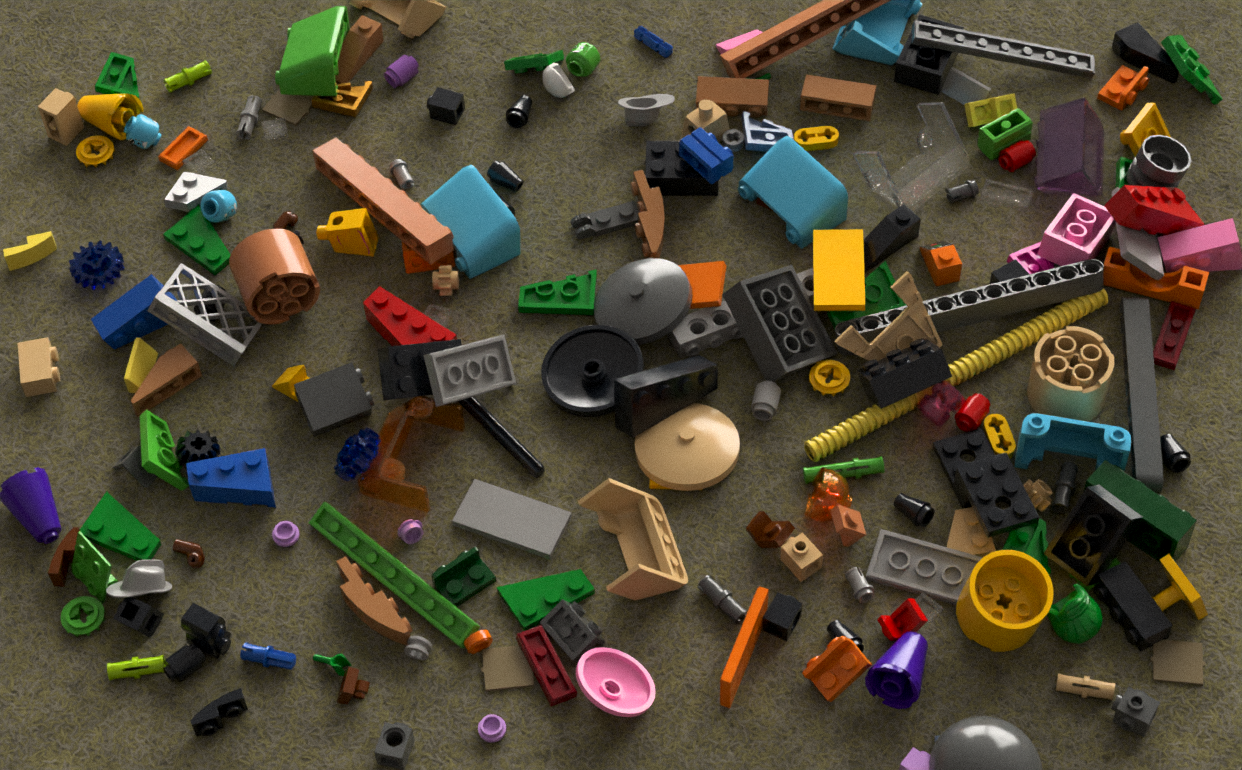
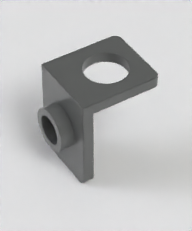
[113,446,158,488]

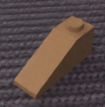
[335,15,383,84]
[131,344,202,417]

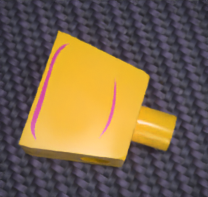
[316,208,379,257]

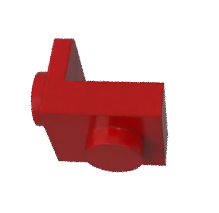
[877,598,928,641]

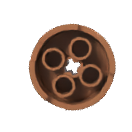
[229,229,320,324]

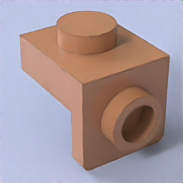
[830,505,866,547]

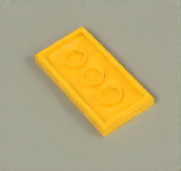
[813,229,865,311]

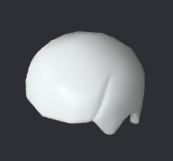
[542,63,575,98]

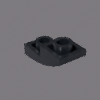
[190,688,248,737]

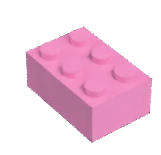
[1037,193,1116,266]

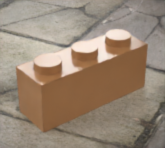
[800,75,876,121]
[696,76,769,118]

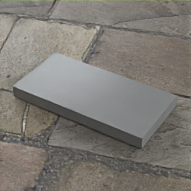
[1111,187,1164,280]
[424,334,516,406]
[452,479,572,560]
[866,529,983,605]

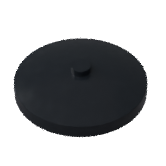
[541,325,645,417]

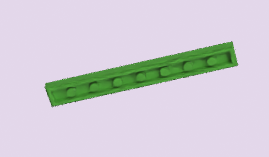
[309,502,480,649]

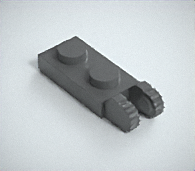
[570,201,639,239]

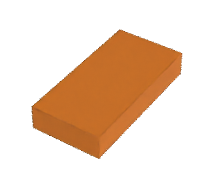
[158,126,208,171]

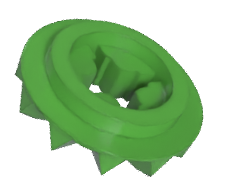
[61,596,105,637]

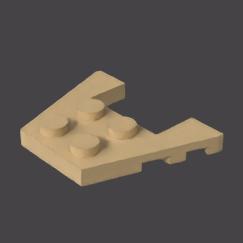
[834,271,943,361]

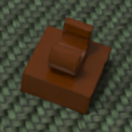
[337,667,370,705]

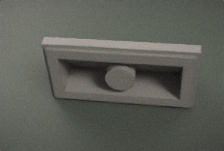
[941,67,991,105]

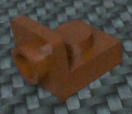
[746,511,795,548]

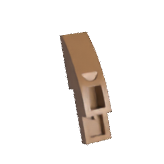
[630,170,665,258]
[336,556,413,646]

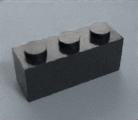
[1094,561,1173,652]

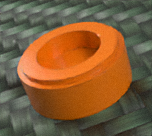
[464,629,493,654]

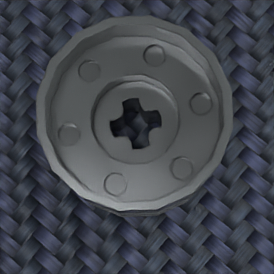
[1126,135,1191,188]

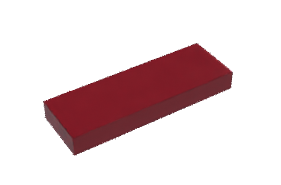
[1153,301,1196,371]
[516,625,577,707]

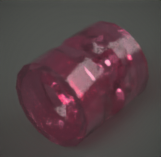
[916,380,966,428]

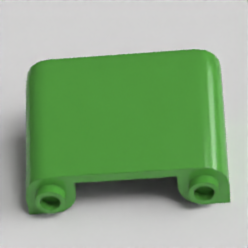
[275,6,350,96]

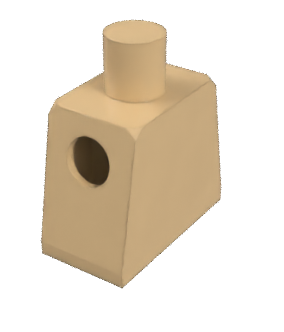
[681,100,730,142]

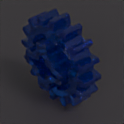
[69,240,125,290]
[334,427,381,482]

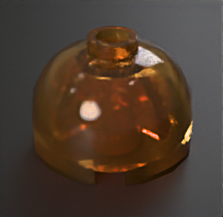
[805,467,853,522]

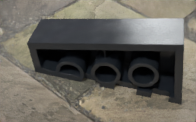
[614,355,718,438]

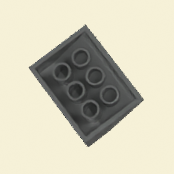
[722,265,838,383]

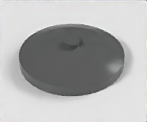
[594,258,692,345]

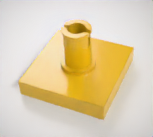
[1120,103,1171,157]
[1152,554,1208,620]

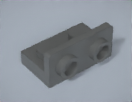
[539,599,606,662]

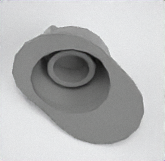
[618,94,675,126]
[106,560,172,598]

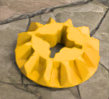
[76,135,115,168]
[809,360,850,397]

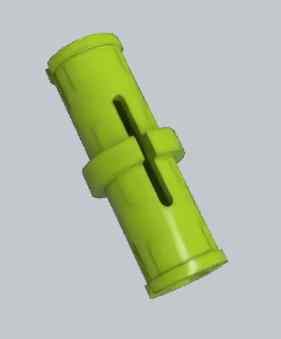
[163,60,212,93]
[107,655,166,681]

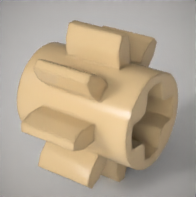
[432,265,459,296]
[1023,479,1052,512]

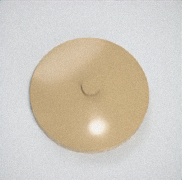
[635,403,740,491]

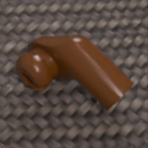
[273,211,298,229]

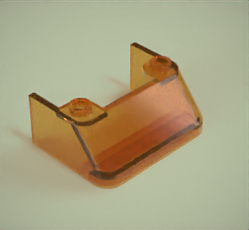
[358,396,465,513]

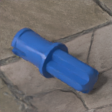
[240,642,296,670]

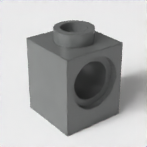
[374,722,415,770]

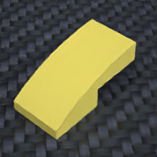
[964,93,1017,127]
[3,231,57,271]

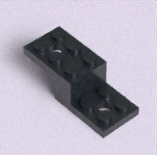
[932,428,1039,538]

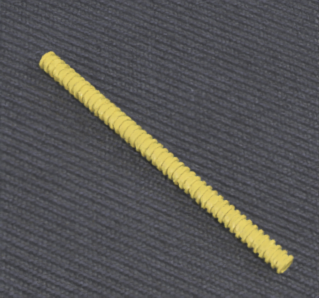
[804,288,1109,462]

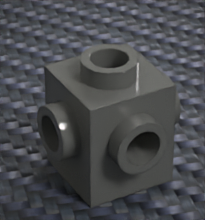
[1111,686,1160,737]

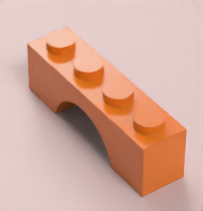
[1103,247,1209,310]

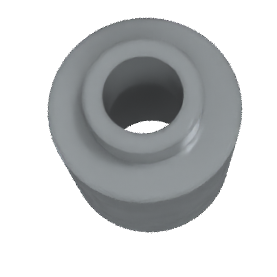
[751,381,781,421]

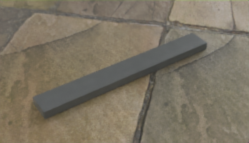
[912,20,1095,78]

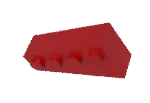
[1104,185,1205,236]
[363,286,457,346]

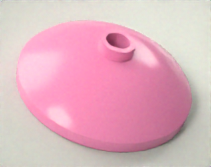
[576,647,655,717]

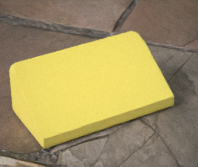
[124,338,158,393]

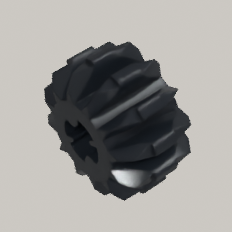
[175,428,221,470]

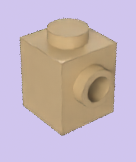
[780,532,823,582]

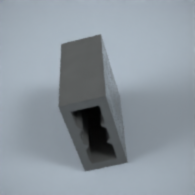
[294,362,374,437]

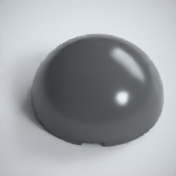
[929,716,1043,770]

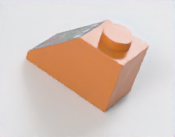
[919,241,962,286]

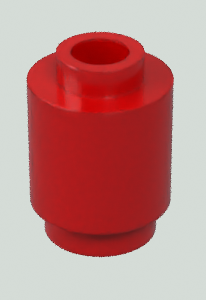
[998,140,1036,172]
[954,393,990,432]

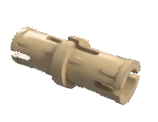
[1056,673,1115,701]

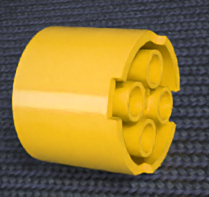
[956,550,1053,652]

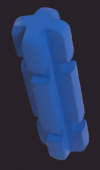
[634,26,673,58]

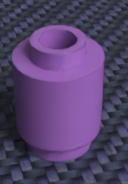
[383,55,419,88]

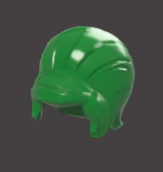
[1047,583,1103,644]

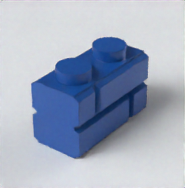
[679,127,734,184]

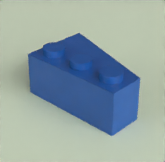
[91,274,177,350]
[186,448,276,508]

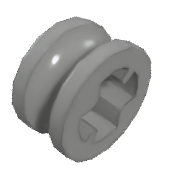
[723,129,744,152]
[404,636,432,661]

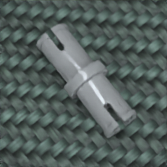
[236,95,262,140]

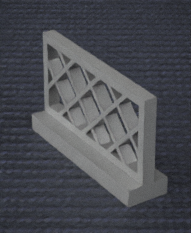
[147,263,263,366]

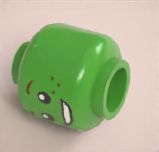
[566,42,600,77]

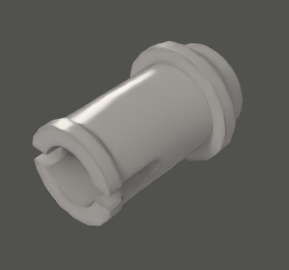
[389,159,414,190]
[845,567,874,603]

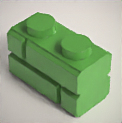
[977,108,1033,160]

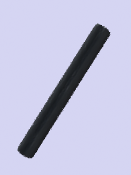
[458,396,545,478]

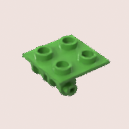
[71,531,118,604]

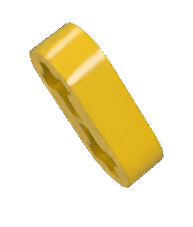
[794,126,839,151]
[983,414,1016,459]

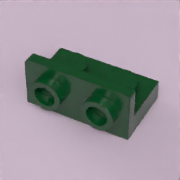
[431,547,496,607]

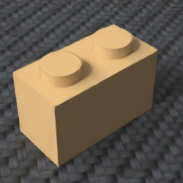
[38,88,84,146]
[18,337,60,397]

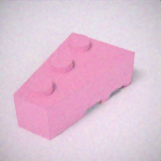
[1158,218,1242,273]

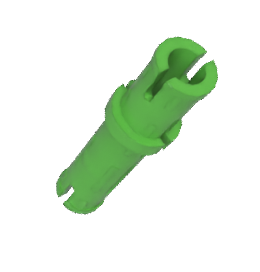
[803,456,885,484]

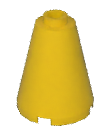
[77,93,144,140]

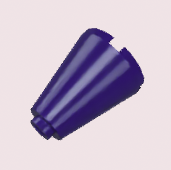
[0,467,62,544]
[865,632,928,709]

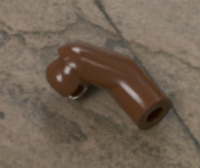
[173,539,205,568]

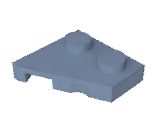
[741,111,793,151]

